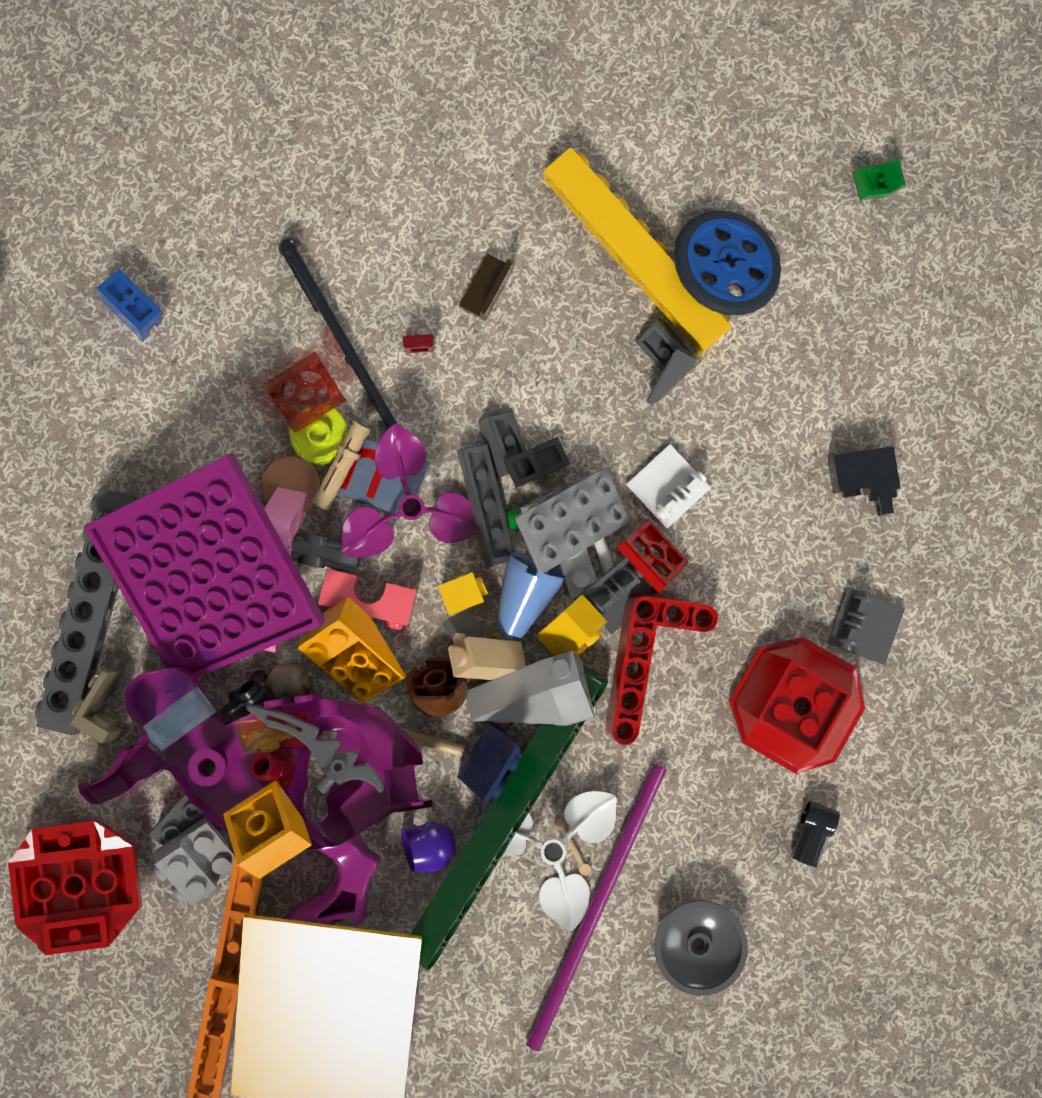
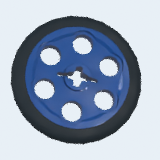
[674,210,781,315]

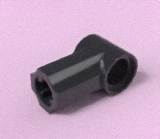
[791,801,840,868]

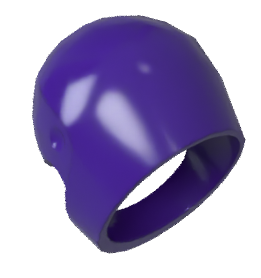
[401,822,456,873]

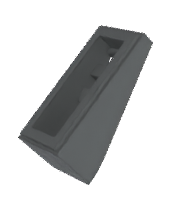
[647,347,701,405]

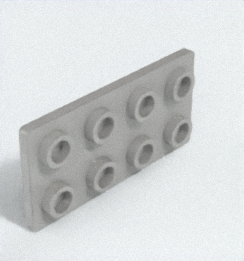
[515,468,629,573]

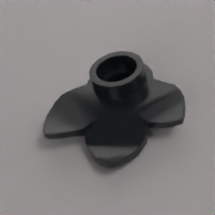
[219,670,268,715]

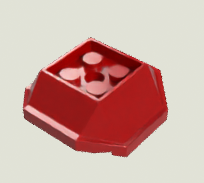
[728,637,865,774]
[8,819,143,956]

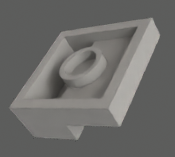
[153,817,235,906]

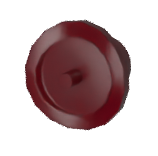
[250,749,296,790]

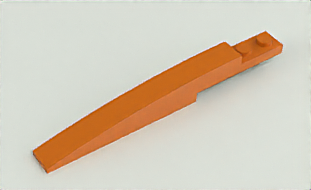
[187,857,264,1098]

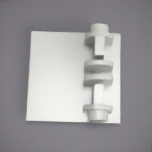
[626,444,711,529]

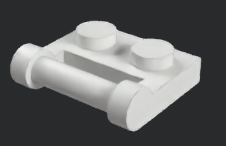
[559,537,614,598]

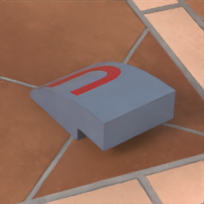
[337,439,432,521]

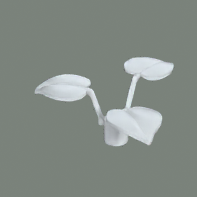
[478,791,617,932]

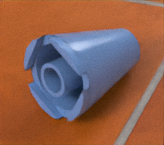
[495,552,566,640]

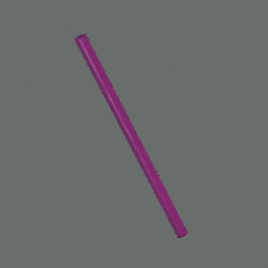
[526,763,667,1051]

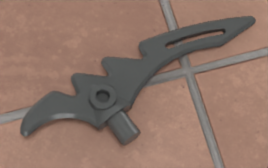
[246,704,384,794]

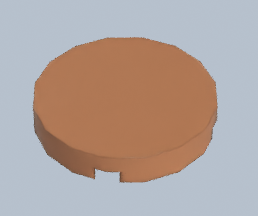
[261,456,321,513]

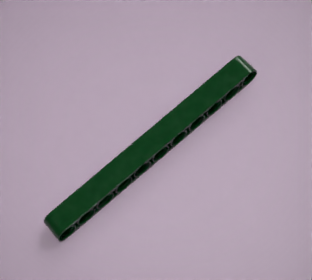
[410,664,608,971]

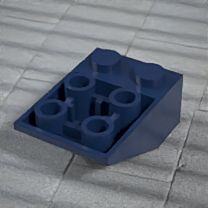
[457,722,523,804]

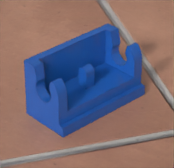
[96,269,162,342]

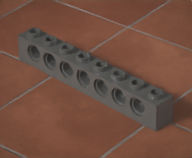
[35,487,139,735]

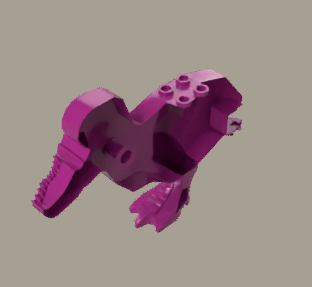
[78,667,433,926]

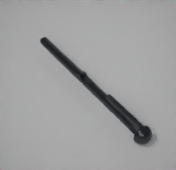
[278,237,397,429]

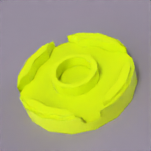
[289,404,350,465]

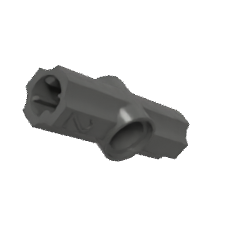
[291,533,360,573]

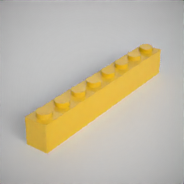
[543,147,732,356]

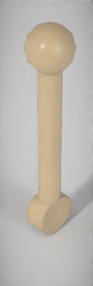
[554,818,591,876]

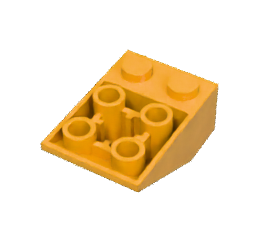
[297,596,406,703]

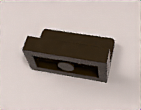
[459,253,514,322]

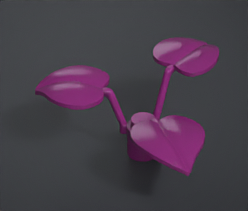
[341,424,478,558]

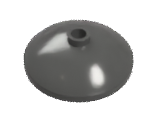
[654,900,748,996]

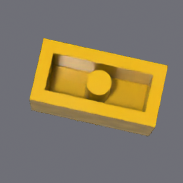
[438,572,488,616]
[536,594,607,656]

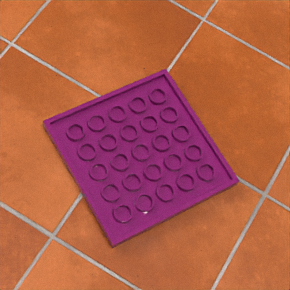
[83,452,326,677]

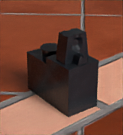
[827,446,901,516]

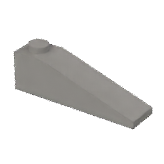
[466,651,595,726]

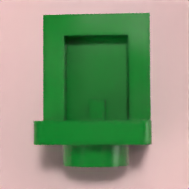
[852,158,906,201]

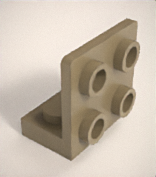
[70,668,125,743]

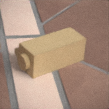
[448,633,527,680]

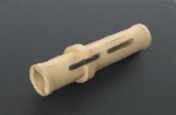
[312,421,371,510]

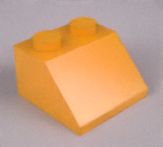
[223,781,312,879]

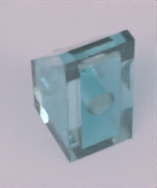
[143,686,216,751]

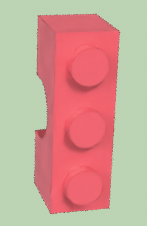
[318,569,418,630]

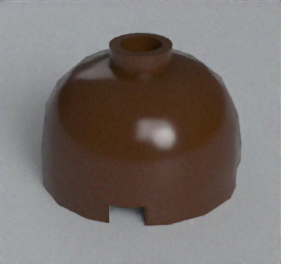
[405,656,468,717]

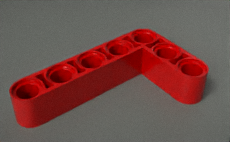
[605,593,718,745]

